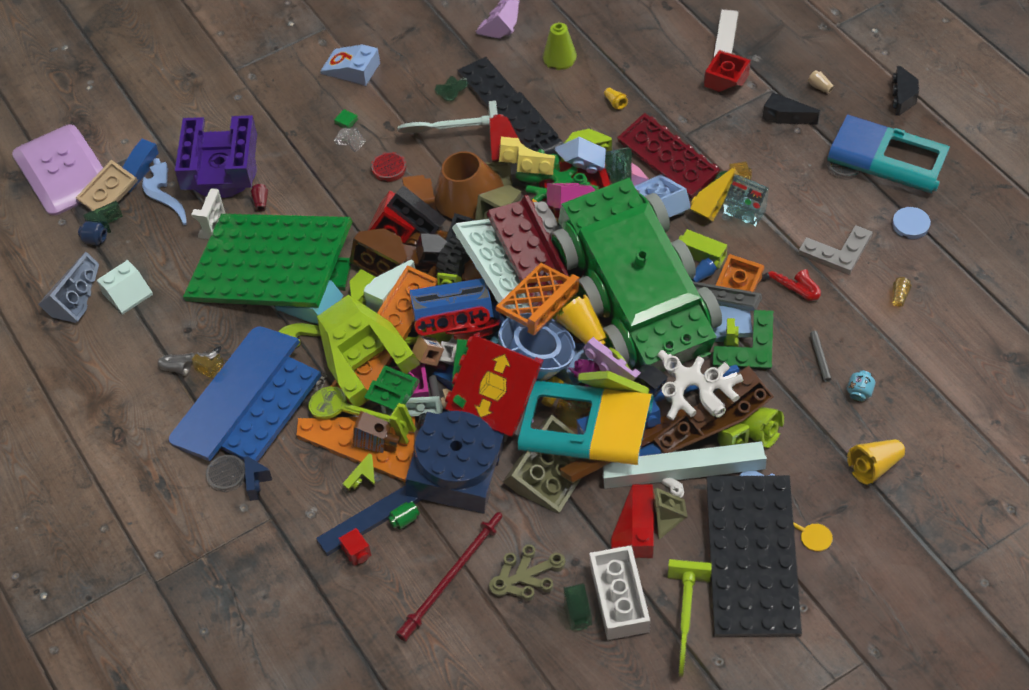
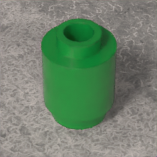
[388,501,420,530]

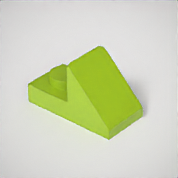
[343,453,375,491]

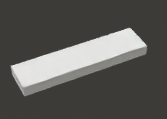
[714,10,738,57]

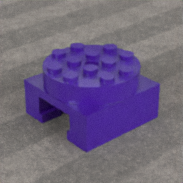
[175,115,257,198]

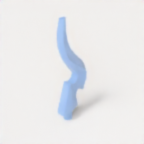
[142,158,187,225]

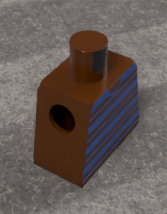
[353,411,400,453]

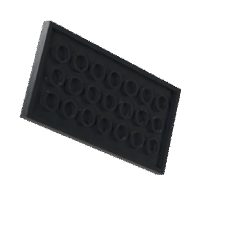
[706,475,802,637]

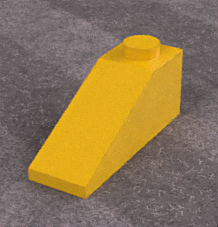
[690,168,739,222]

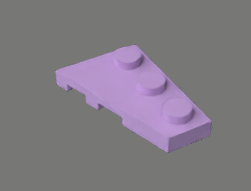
[583,337,640,381]

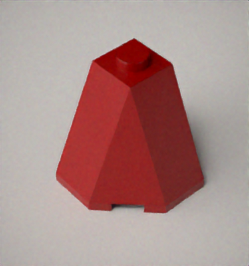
[368,190,415,243]

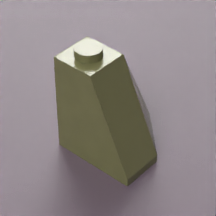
[475,185,521,221]

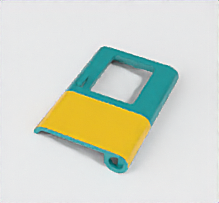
[518,380,653,465]

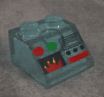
[724,175,769,226]

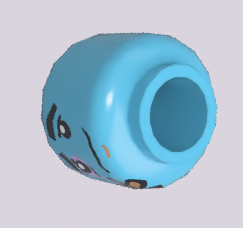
[847,370,876,401]

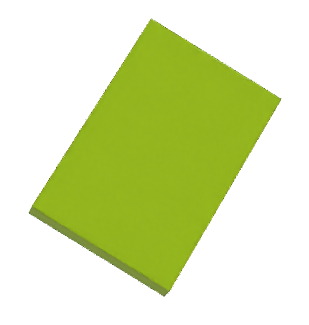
[578,371,649,393]

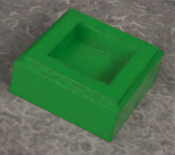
[334,109,358,130]

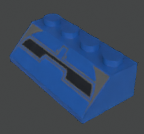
[409,278,493,329]

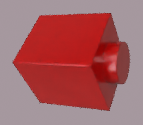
[339,528,372,566]

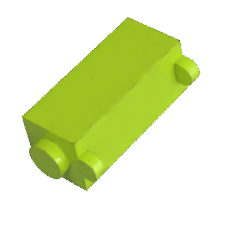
[679,229,728,269]

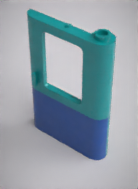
[827,114,950,194]

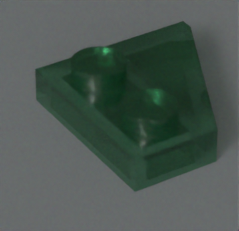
[605,147,632,184]

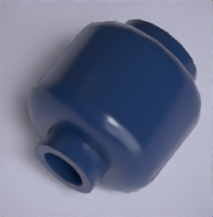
[78,221,107,246]

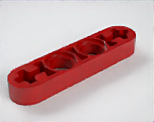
[414,306,490,335]

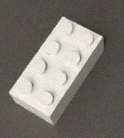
[590,546,650,640]

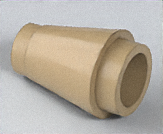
[808,70,834,94]

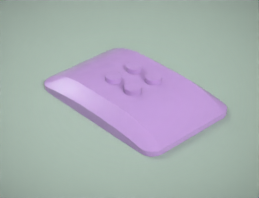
[12,125,103,216]

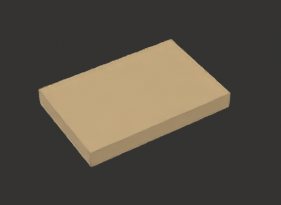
[75,160,138,219]

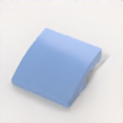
[713,305,753,342]

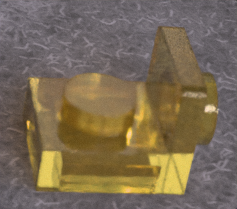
[729,162,752,184]
[192,354,225,379]

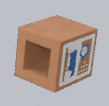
[412,335,444,366]

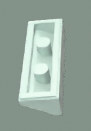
[381,396,443,417]

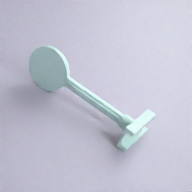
[397,101,497,133]

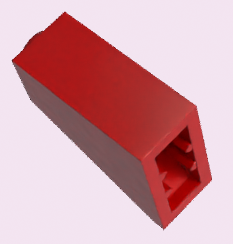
[489,114,521,162]

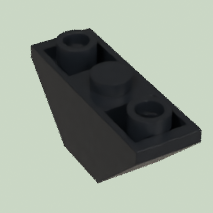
[892,66,919,116]

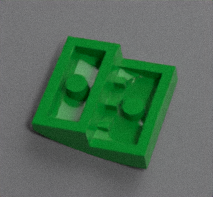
[364,365,420,410]

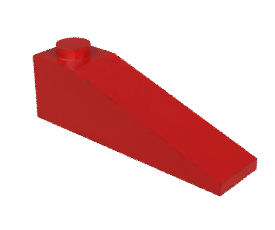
[611,484,654,558]

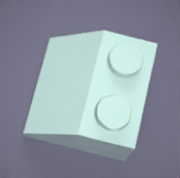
[97,260,153,315]

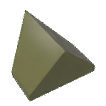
[653,488,688,540]

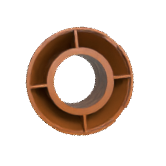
[434,151,504,220]

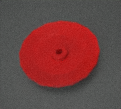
[445,320,500,340]

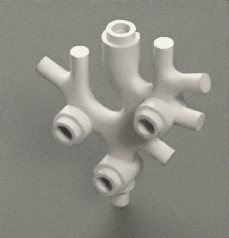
[658,350,744,420]

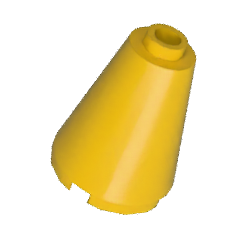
[555,295,607,345]
[847,439,905,484]

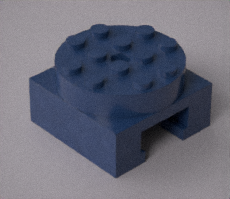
[406,411,505,514]

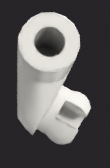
[662,478,684,498]

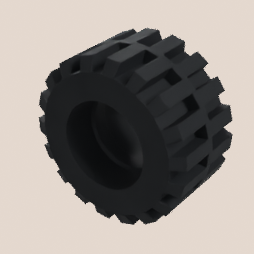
[436,237,471,281]

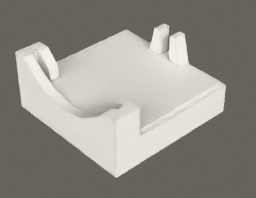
[191,189,225,239]

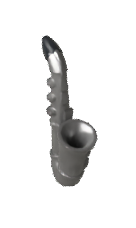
[158,346,222,376]

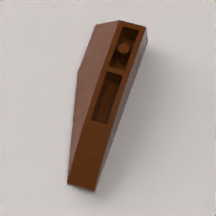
[653,365,774,453]

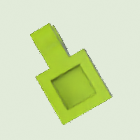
[724,318,739,347]

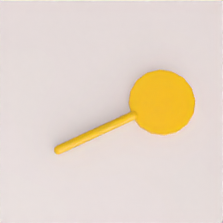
[793,522,833,552]

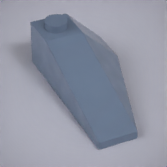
[38,252,99,323]

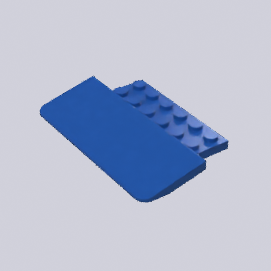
[169,326,322,462]

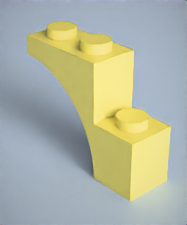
[499,137,555,175]

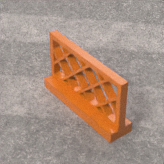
[496,263,580,335]

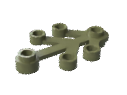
[489,544,565,601]

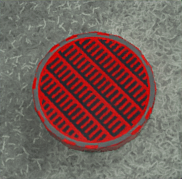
[371,152,407,182]

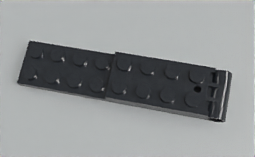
[457,57,564,155]

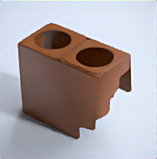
[402,175,436,210]

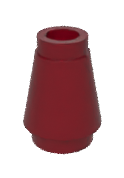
[250,184,268,211]

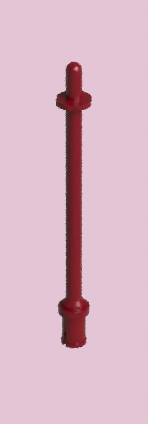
[396,512,502,642]

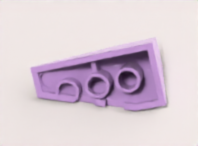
[476,0,519,38]

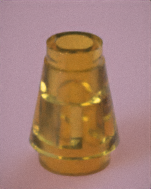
[892,277,912,307]

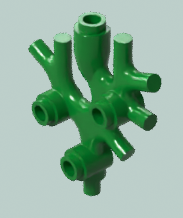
[516,149,599,203]

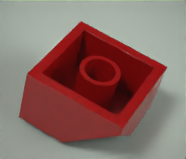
[704,50,751,92]

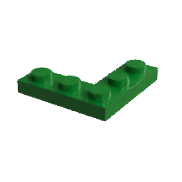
[713,310,774,369]

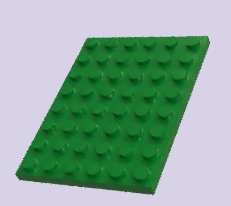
[183,214,353,308]

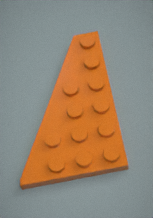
[297,416,416,482]

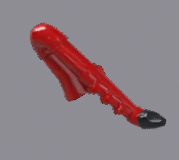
[761,269,821,301]

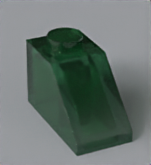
[563,583,592,630]

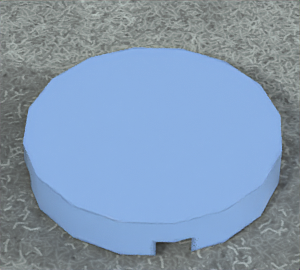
[892,207,930,239]

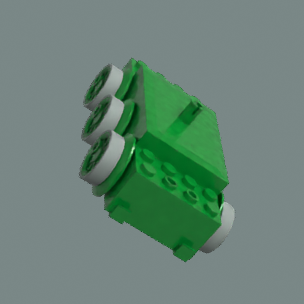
[550,177,722,372]

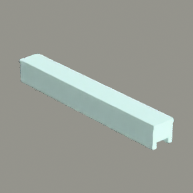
[603,442,767,489]

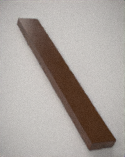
[559,404,694,482]

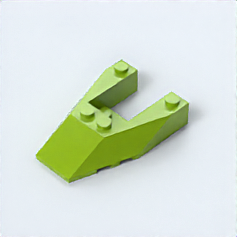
[317,295,420,407]

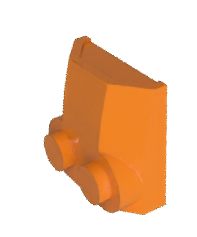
[716,254,765,292]

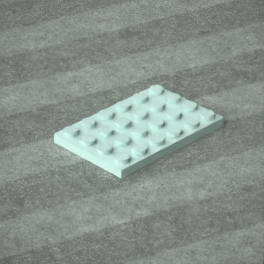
[452,219,529,317]

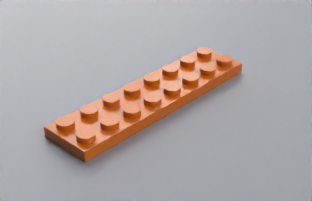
[331,265,438,408]

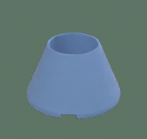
[498,313,576,381]

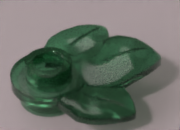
[435,76,468,101]

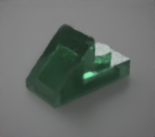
[83,201,123,233]

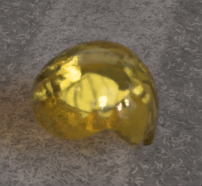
[555,399,592,429]

